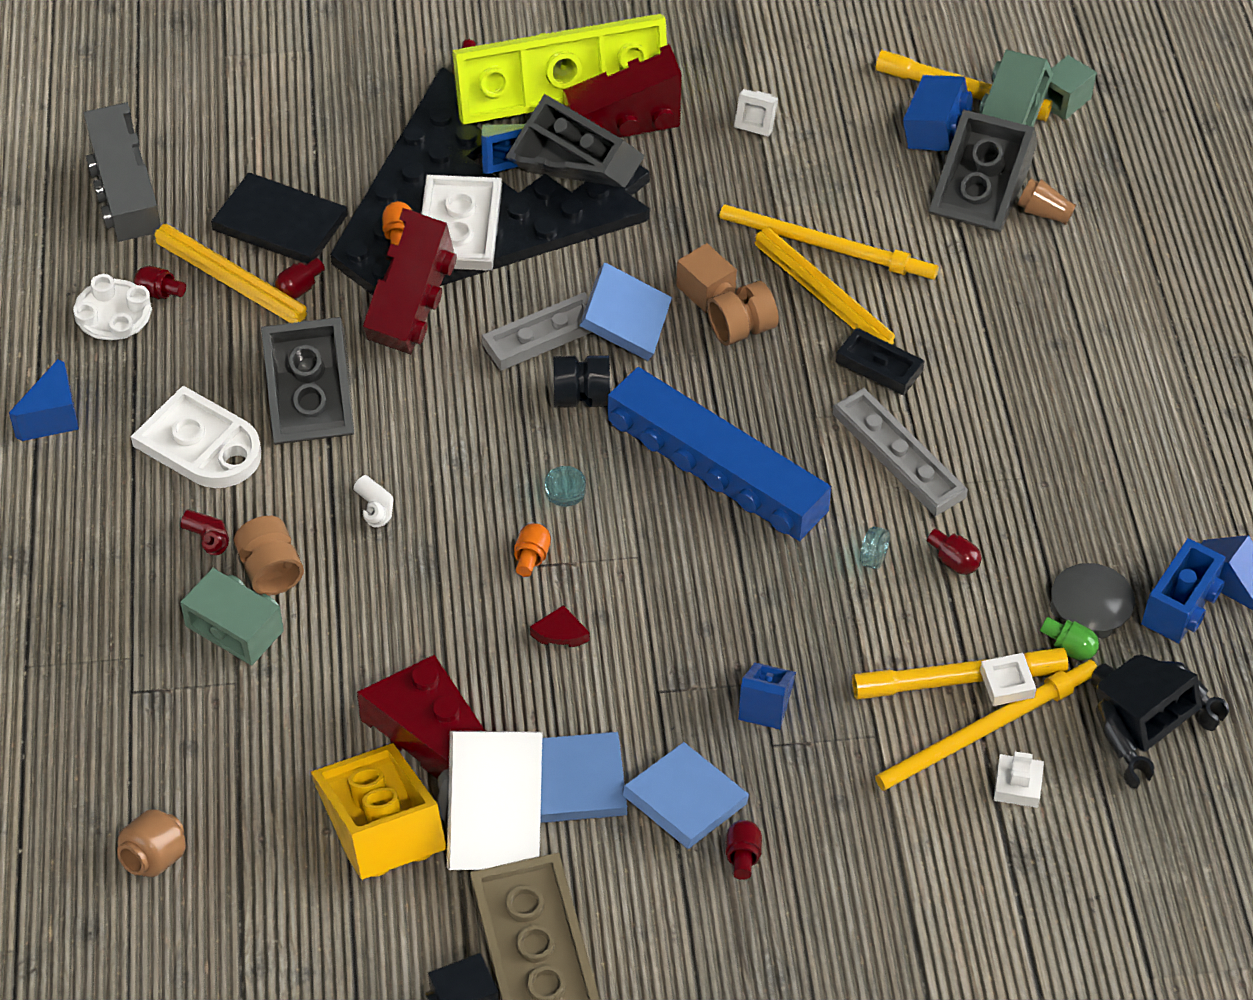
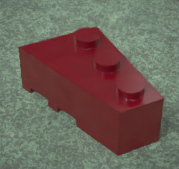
[563,44,682,138]
[363,208,457,355]
[357,655,485,779]

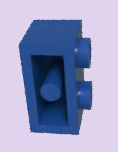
[903,75,973,151]
[1141,538,1226,644]

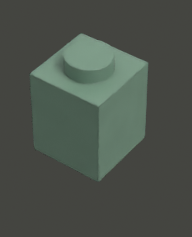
[1045,55,1097,120]

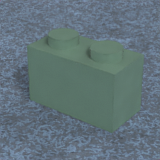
[979,49,1054,127]
[180,568,284,666]

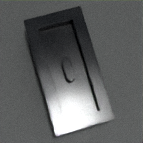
[836,327,925,396]

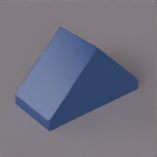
[482,124,525,174]
[9,359,79,441]
[1201,535,1253,610]
[738,662,796,730]

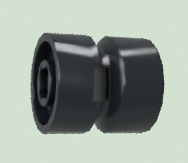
[553,355,610,408]

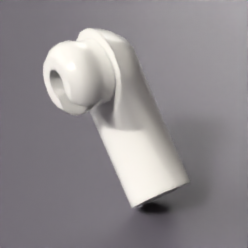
[354,475,394,527]

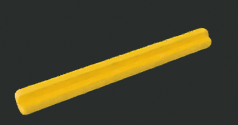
[154,224,307,323]
[754,228,895,345]

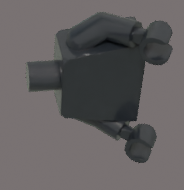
[1091,654,1229,789]

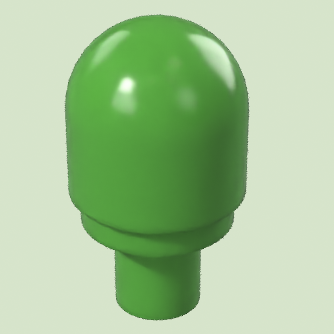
[1040,616,1099,661]

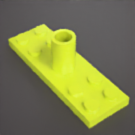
[452,14,667,124]

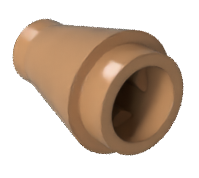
[1017,178,1076,225]

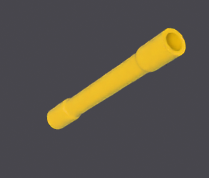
[875,50,1053,122]
[852,648,1068,700]

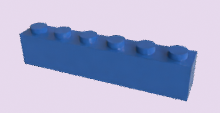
[608,367,832,542]

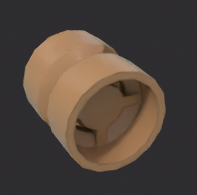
[707,281,779,346]
[233,516,304,595]

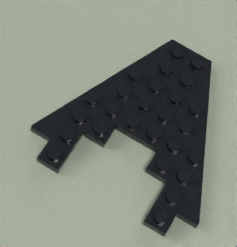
[330,67,650,295]

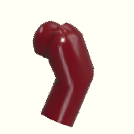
[181,509,229,556]

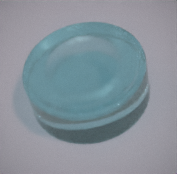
[545,466,586,507]
[860,526,890,570]

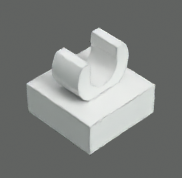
[734,89,778,136]
[980,653,1036,706]
[993,751,1044,808]

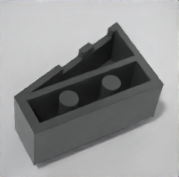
[505,94,645,188]
[83,102,161,242]

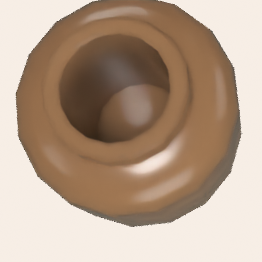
[117,809,186,877]

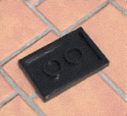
[211,172,348,264]

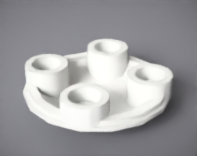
[73,274,152,341]

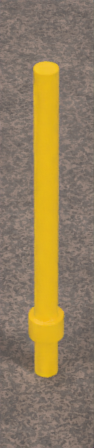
[720,204,939,280]
[875,659,1097,791]

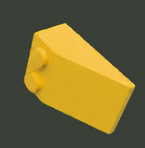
[311,743,447,880]

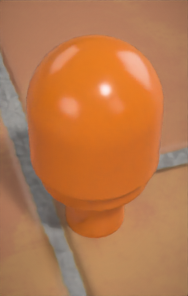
[383,201,412,246]
[514,523,551,577]

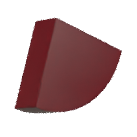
[530,605,590,647]

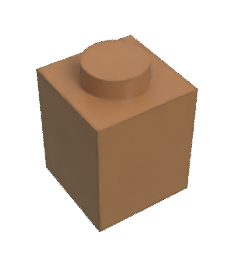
[676,243,737,313]

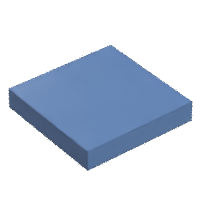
[579,262,672,361]
[540,732,627,823]
[623,742,749,849]

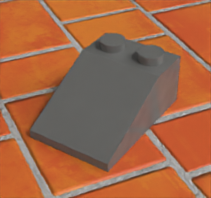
[929,109,1038,233]
[261,317,355,445]

